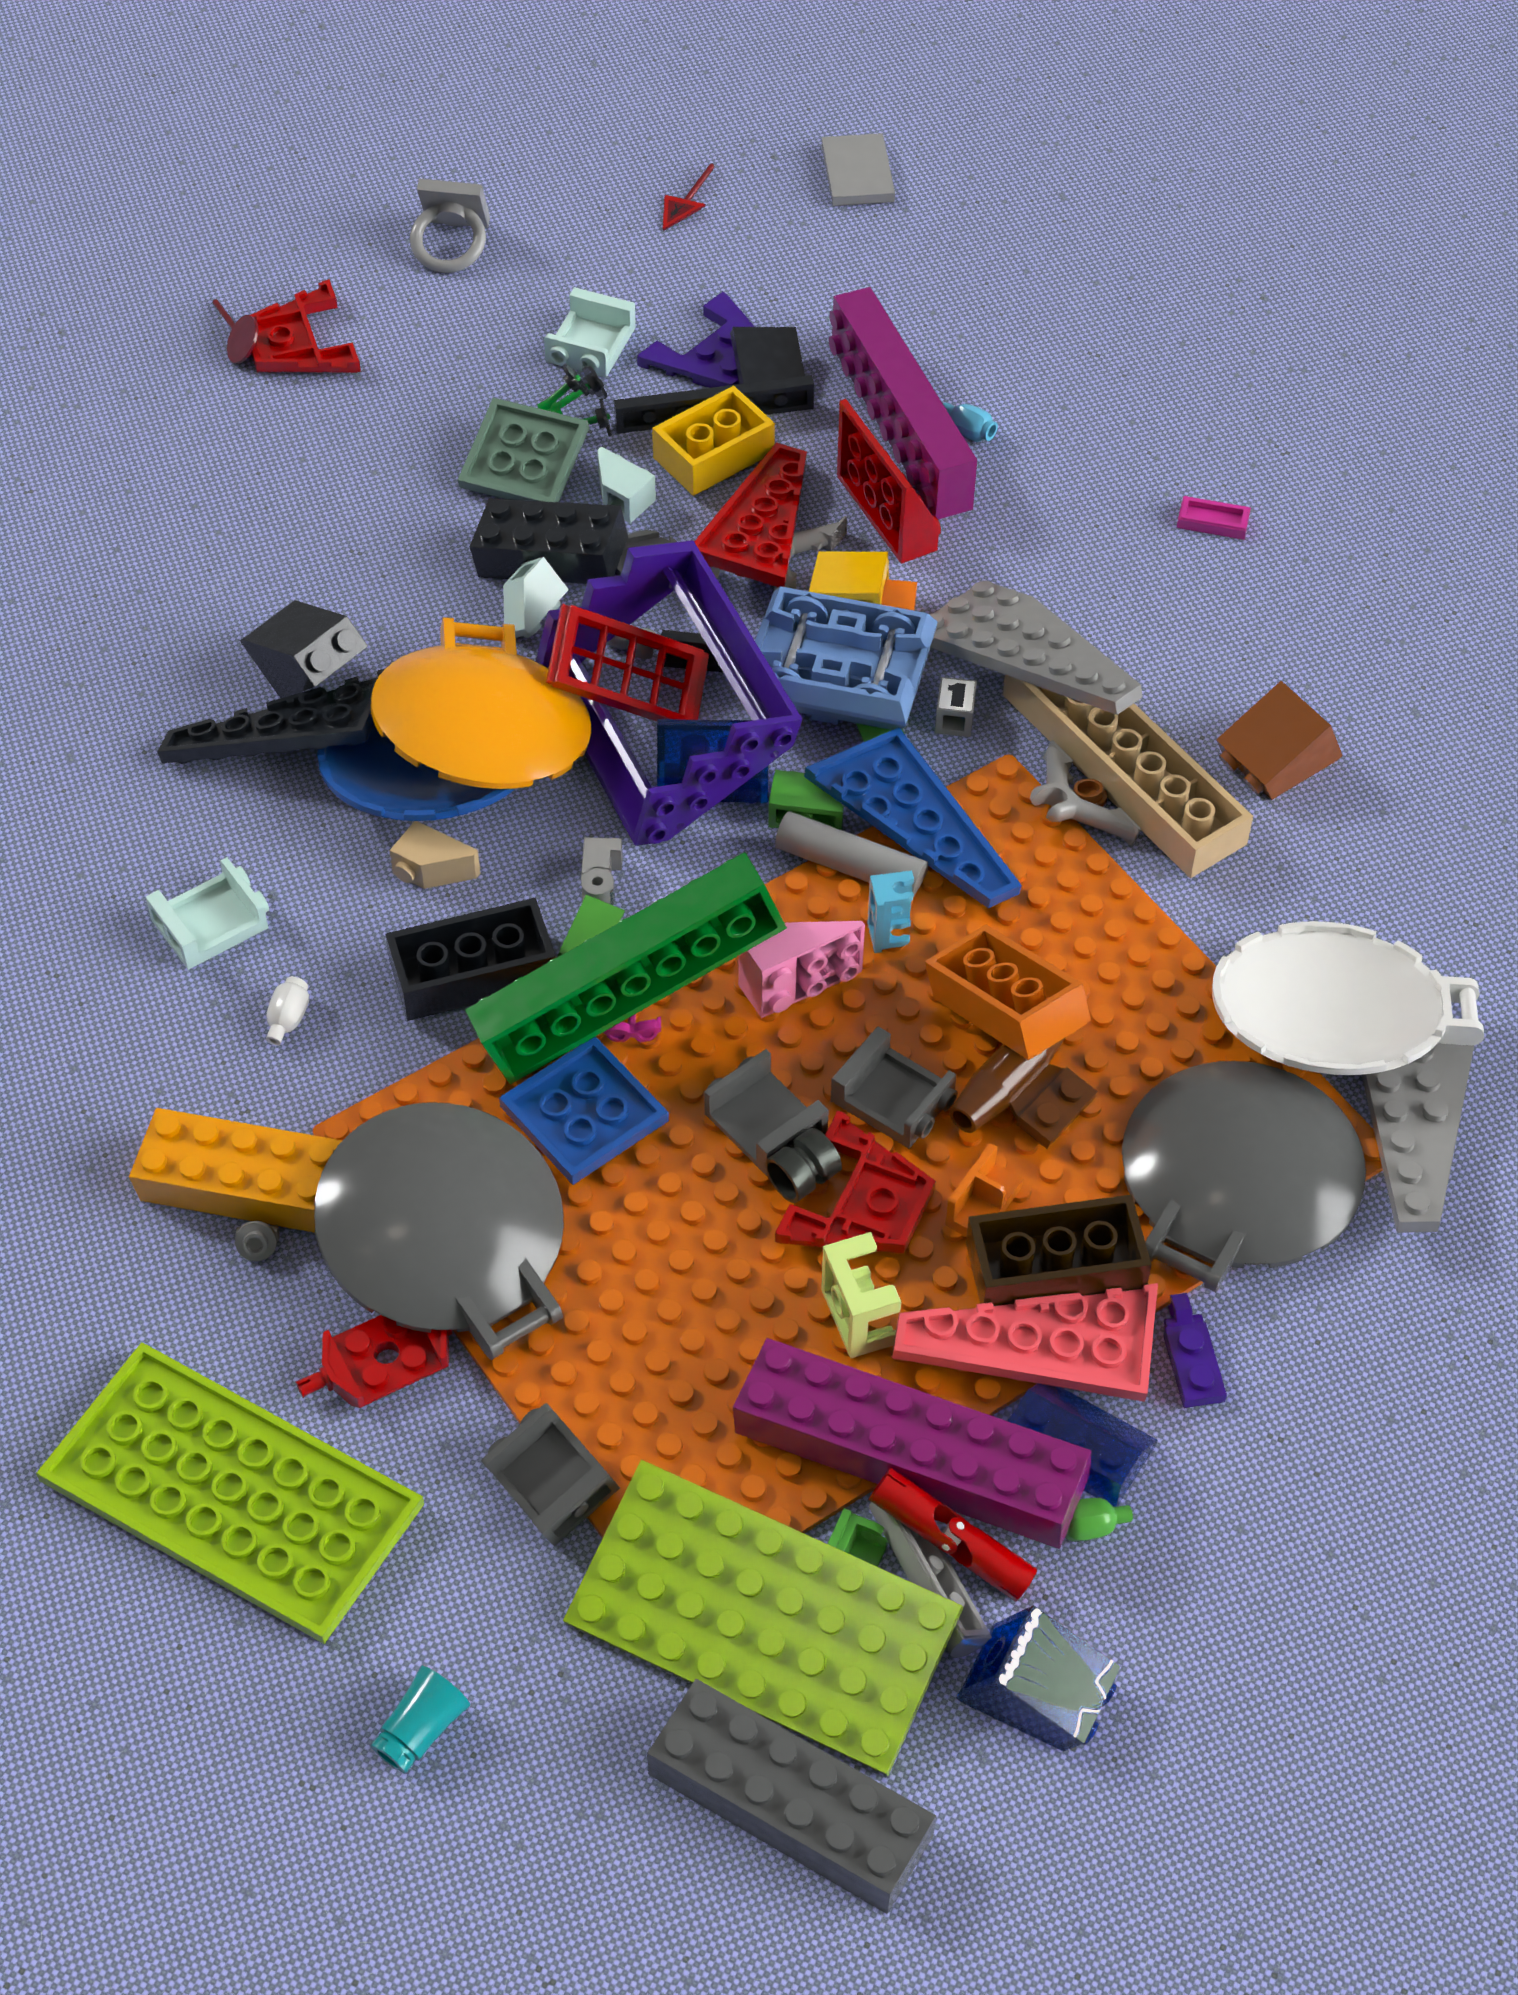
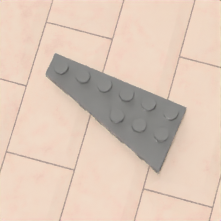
[1362,1043,1474,1233]

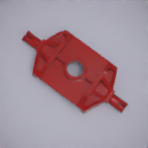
[295,1315,452,1408]

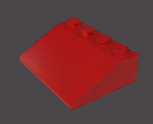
[837,398,941,564]

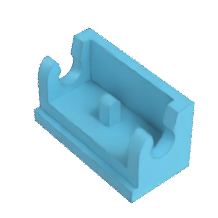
[867,870,914,953]

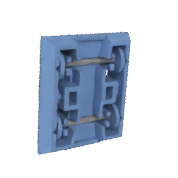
[755,586,938,730]

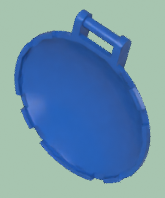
[317,724,516,821]

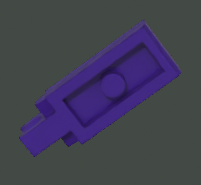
[1163,1293,1227,1408]

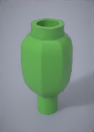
[1065,1498,1133,1542]

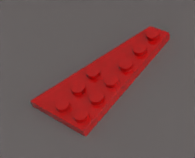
[694,442,807,587]

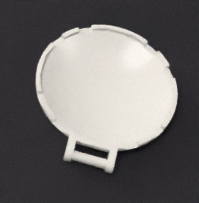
[1212,921,1484,1075]

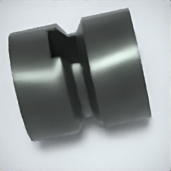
[765,1128,842,1203]

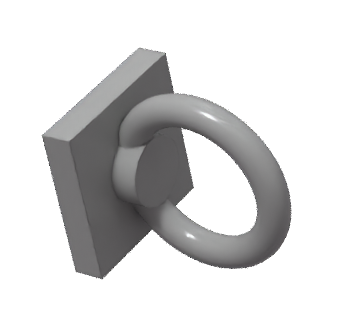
[410,178,490,273]

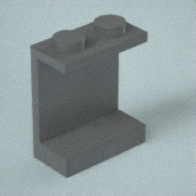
[704,1049,829,1176]

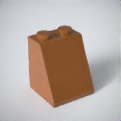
[1216,681,1343,800]

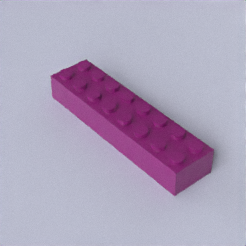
[829,287,977,520]
[733,1338,1092,1549]

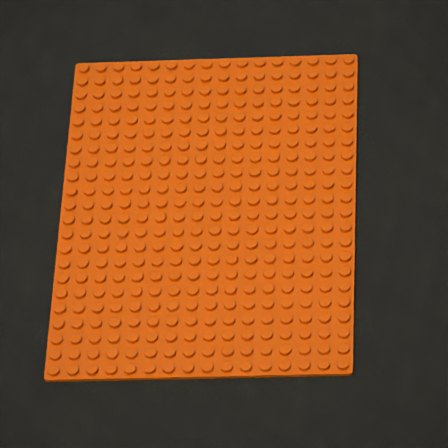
[312,754,1383,1539]

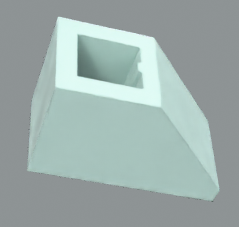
[597,447,656,524]
[503,557,569,638]

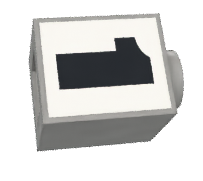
[935,677,977,737]

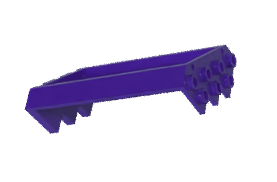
[535,540,802,846]

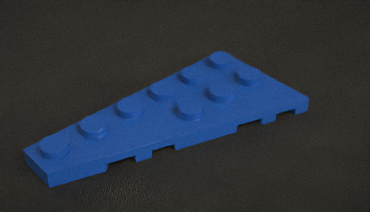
[804,727,1022,908]

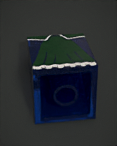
[956,1605,1120,1751]

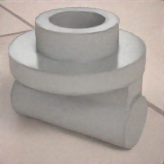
[235,1221,279,1261]

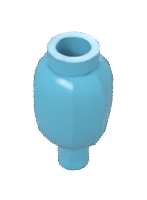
[943,402,998,442]

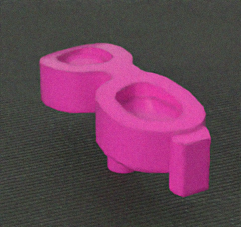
[603,1014,661,1042]

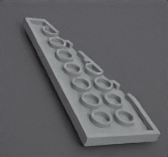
[929,580,1143,715]

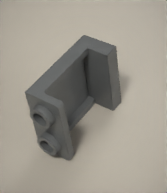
[831,1026,958,1149]
[481,1403,620,1547]

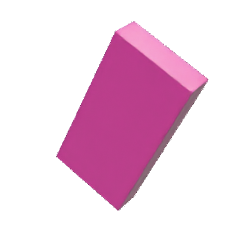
[1177,496,1251,540]

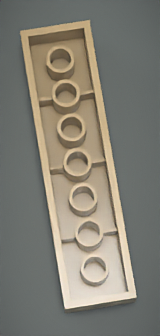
[1003,675,1253,879]

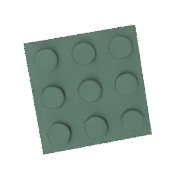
[458,397,589,502]

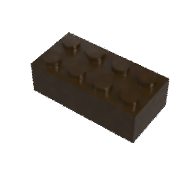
[966,1195,1151,1306]

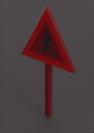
[663,163,715,231]

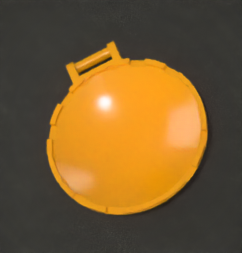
[371,617,591,789]

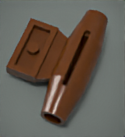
[949,1037,1098,1149]

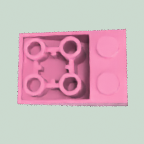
[738,921,865,1018]

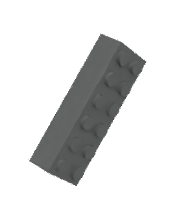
[647,1679,936,1914]

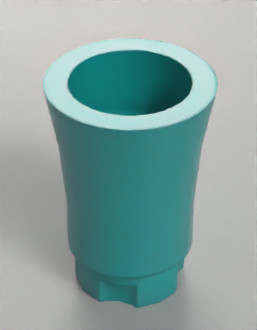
[370,1665,470,1774]

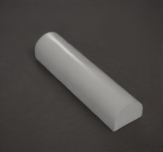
[775,811,928,898]
[869,1502,992,1658]

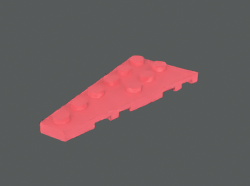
[892,1283,1158,1402]

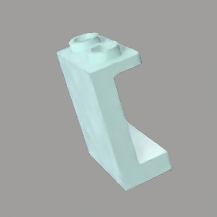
[544,287,636,378]
[146,857,269,970]

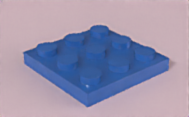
[499,1037,669,1185]

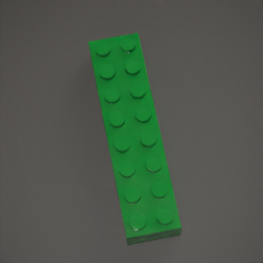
[465,852,787,1085]

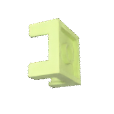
[821,1232,901,1359]

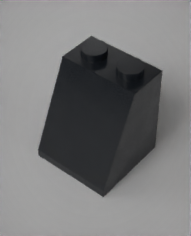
[239,600,368,698]

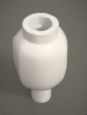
[266,976,309,1046]

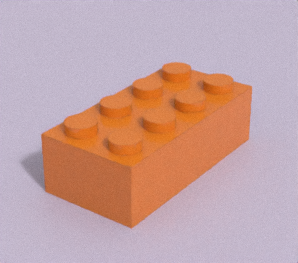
[925,925,1091,1060]

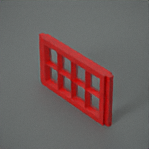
[546,604,709,732]

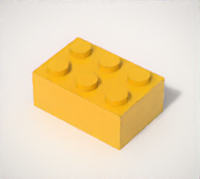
[652,386,775,496]

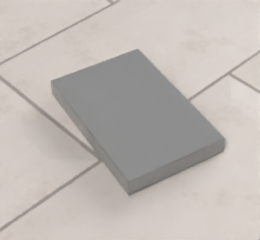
[821,133,895,206]

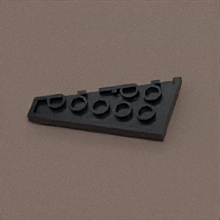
[157,669,384,764]

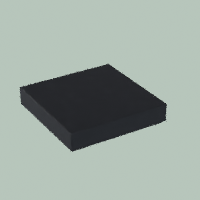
[730,327,805,384]

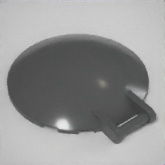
[1122,1061,1366,1293]
[314,1102,564,1360]

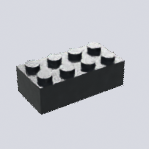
[469,498,628,584]
[385,897,556,1021]

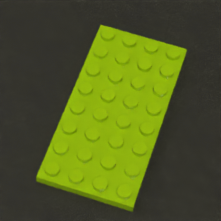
[36,1342,424,1644]
[563,1459,963,1776]

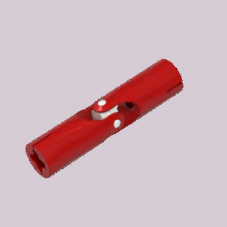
[869,1467,1037,1602]

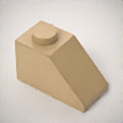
[389,821,481,889]

